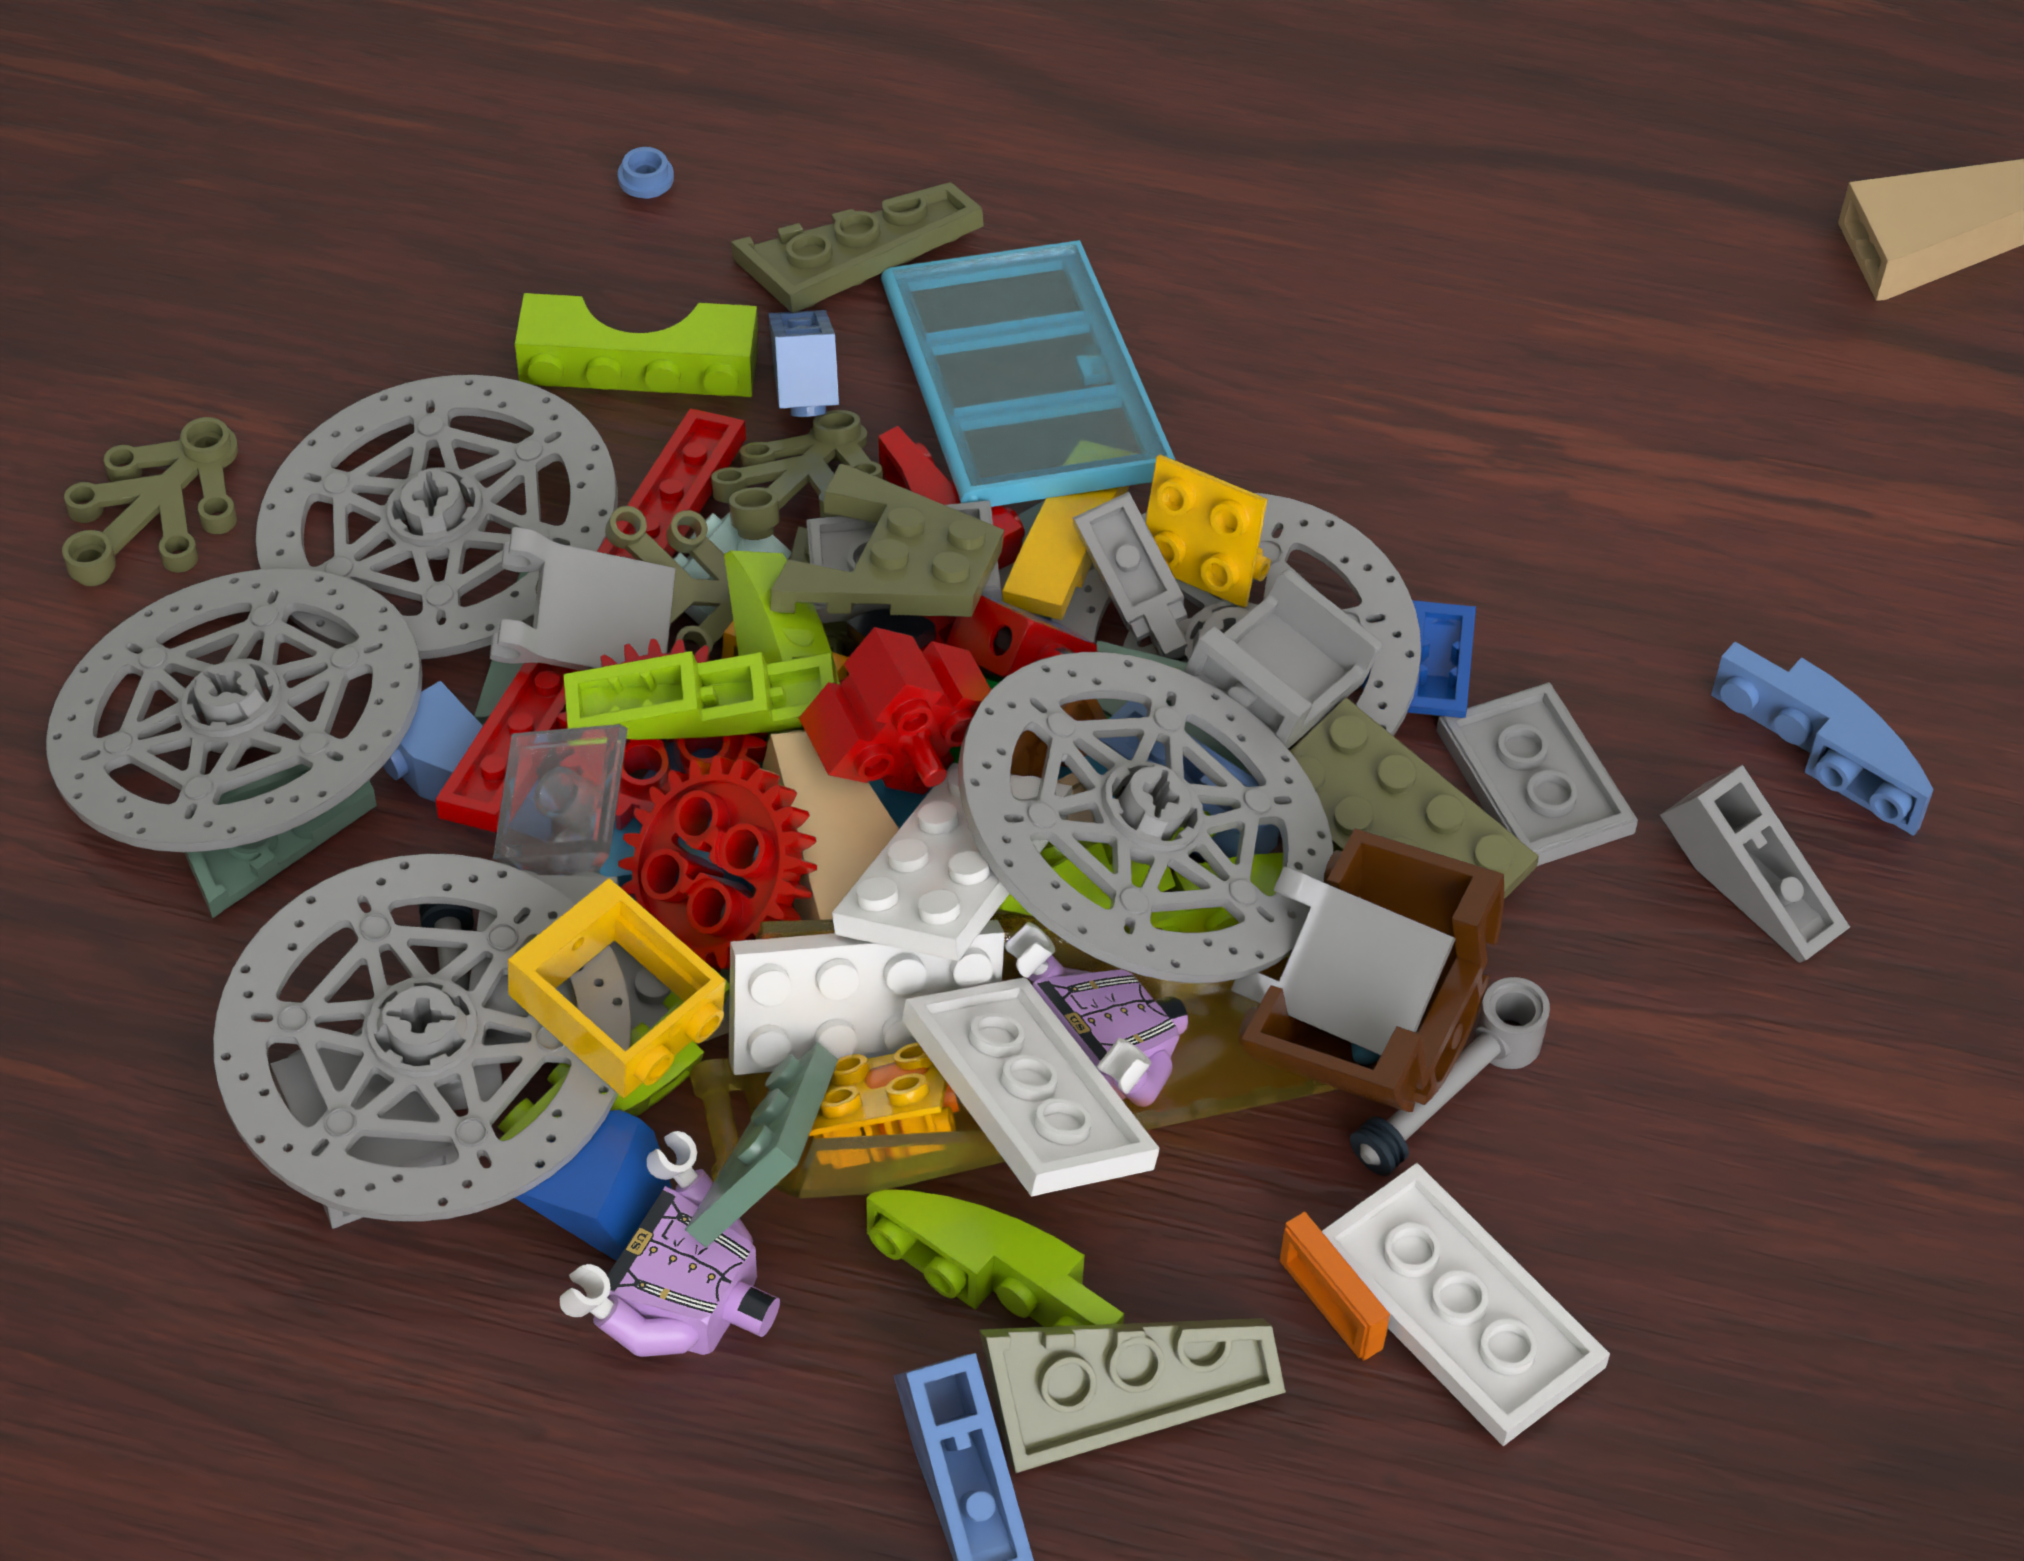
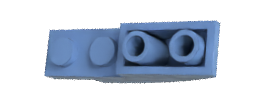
[1711,642,1934,836]

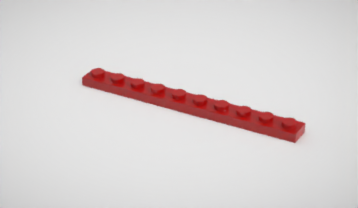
[435,408,746,833]

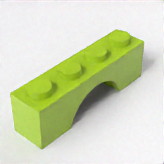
[515,293,758,397]

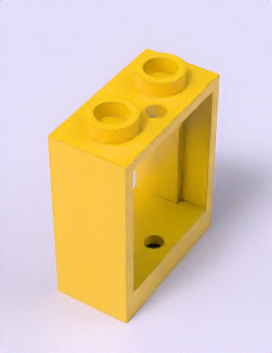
[508,878,726,1099]

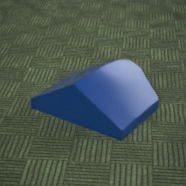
[1361,600,1476,718]
[515,1110,672,1261]

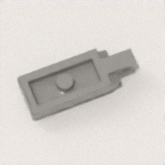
[1073,492,1188,660]

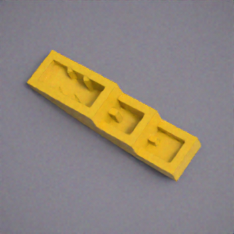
[1002,445,1137,621]

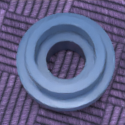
[618,147,674,199]

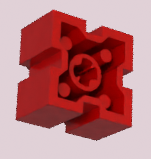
[799,627,991,795]

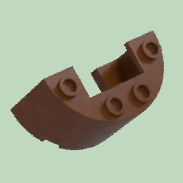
[1239,828,1504,1112]

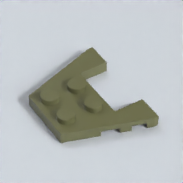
[770,464,1004,617]

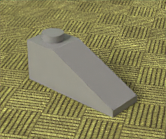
[1660,765,1850,963]

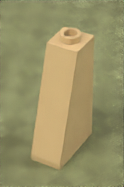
[1838,159,2024,301]
[762,730,899,936]

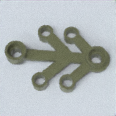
[711,410,883,540]
[62,417,238,586]
[536,506,733,654]

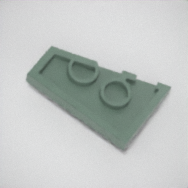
[184,759,377,919]
[685,1042,838,1248]

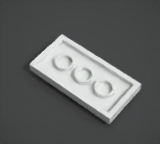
[832,763,1073,961]
[729,920,1004,1075]
[902,977,1160,1196]
[1322,1163,1610,1446]

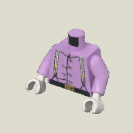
[1004,922,1188,1107]
[560,1131,780,1357]

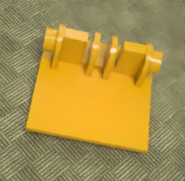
[1145,454,1271,608]
[809,1042,955,1163]

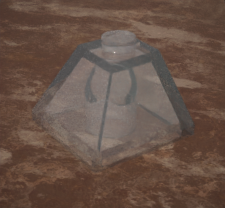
[493,724,628,876]

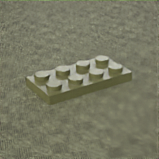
[1290,698,1539,899]

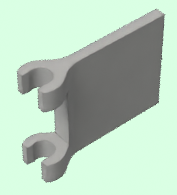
[490,527,675,671]
[1231,866,1456,1055]

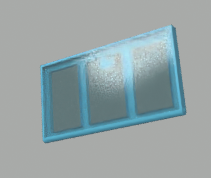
[881,240,1175,507]

